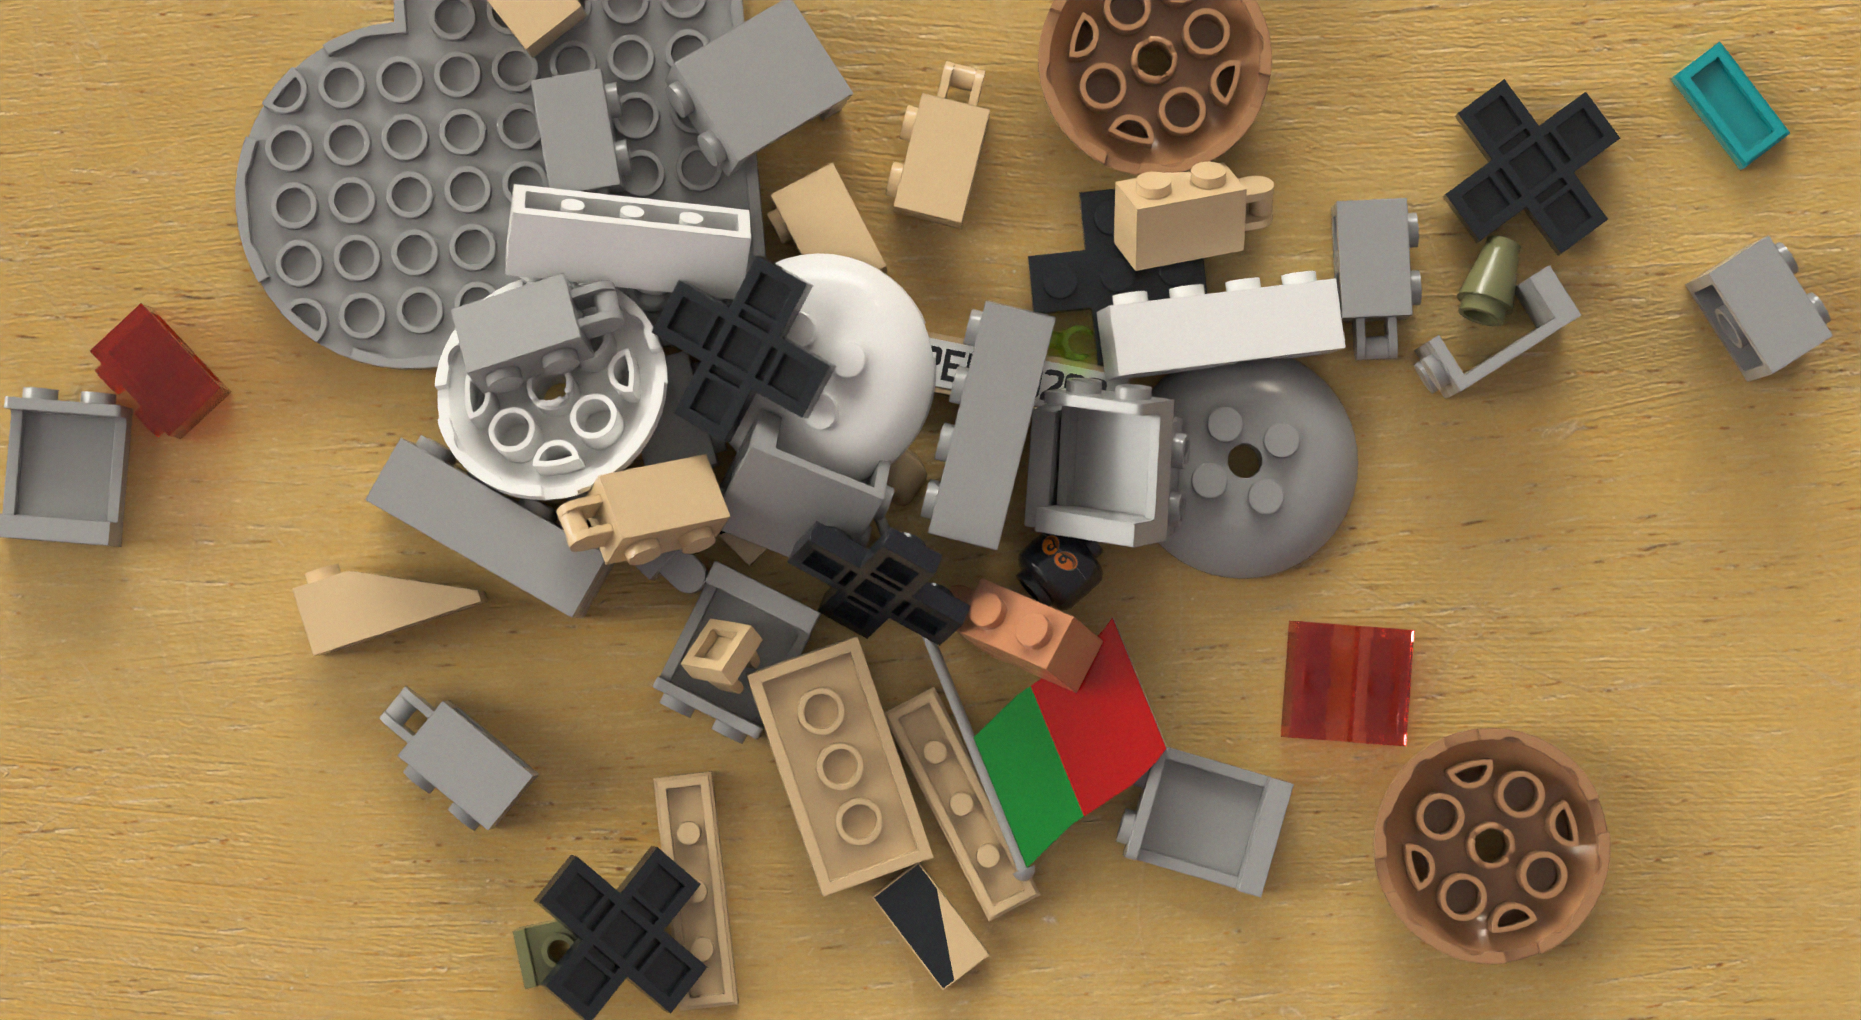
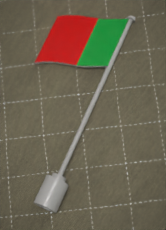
[859,478,1167,881]

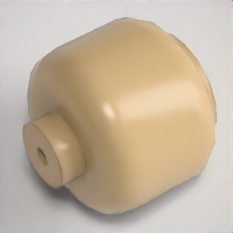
[887,449,927,506]

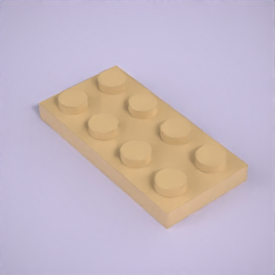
[745,636,934,897]

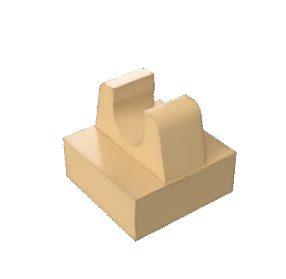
[681,618,763,694]

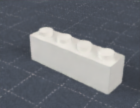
[505,184,751,301]
[1096,271,1346,381]

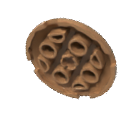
[1038,0,1272,175]
[1373,728,1611,964]

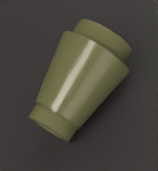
[1457,235,1521,327]

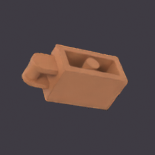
[948,578,1103,693]

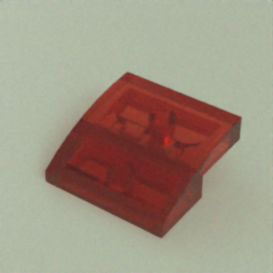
[1280,621,1415,746]

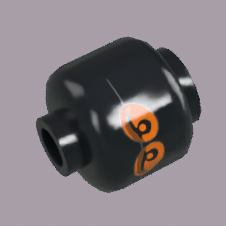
[1016,533,1104,610]

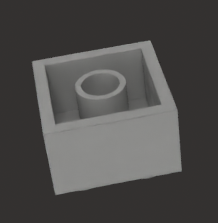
[1685,235,1833,382]

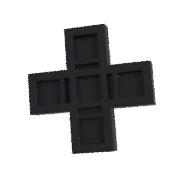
[1443,79,1620,256]
[1028,189,1207,366]
[652,256,836,442]
[787,521,970,646]
[534,846,707,1020]

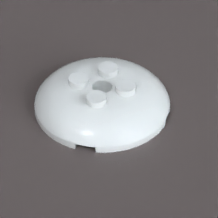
[726,253,936,481]
[435,279,668,500]

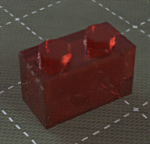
[90,303,231,439]

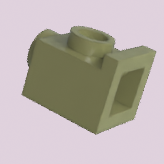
[513,919,577,989]

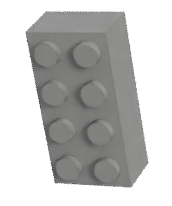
[920,300,1056,550]
[365,435,615,618]

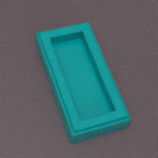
[1670,41,1790,171]

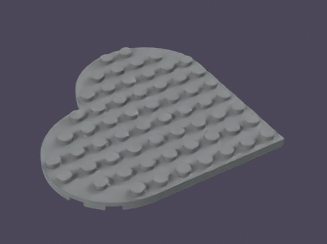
[235,0,767,370]

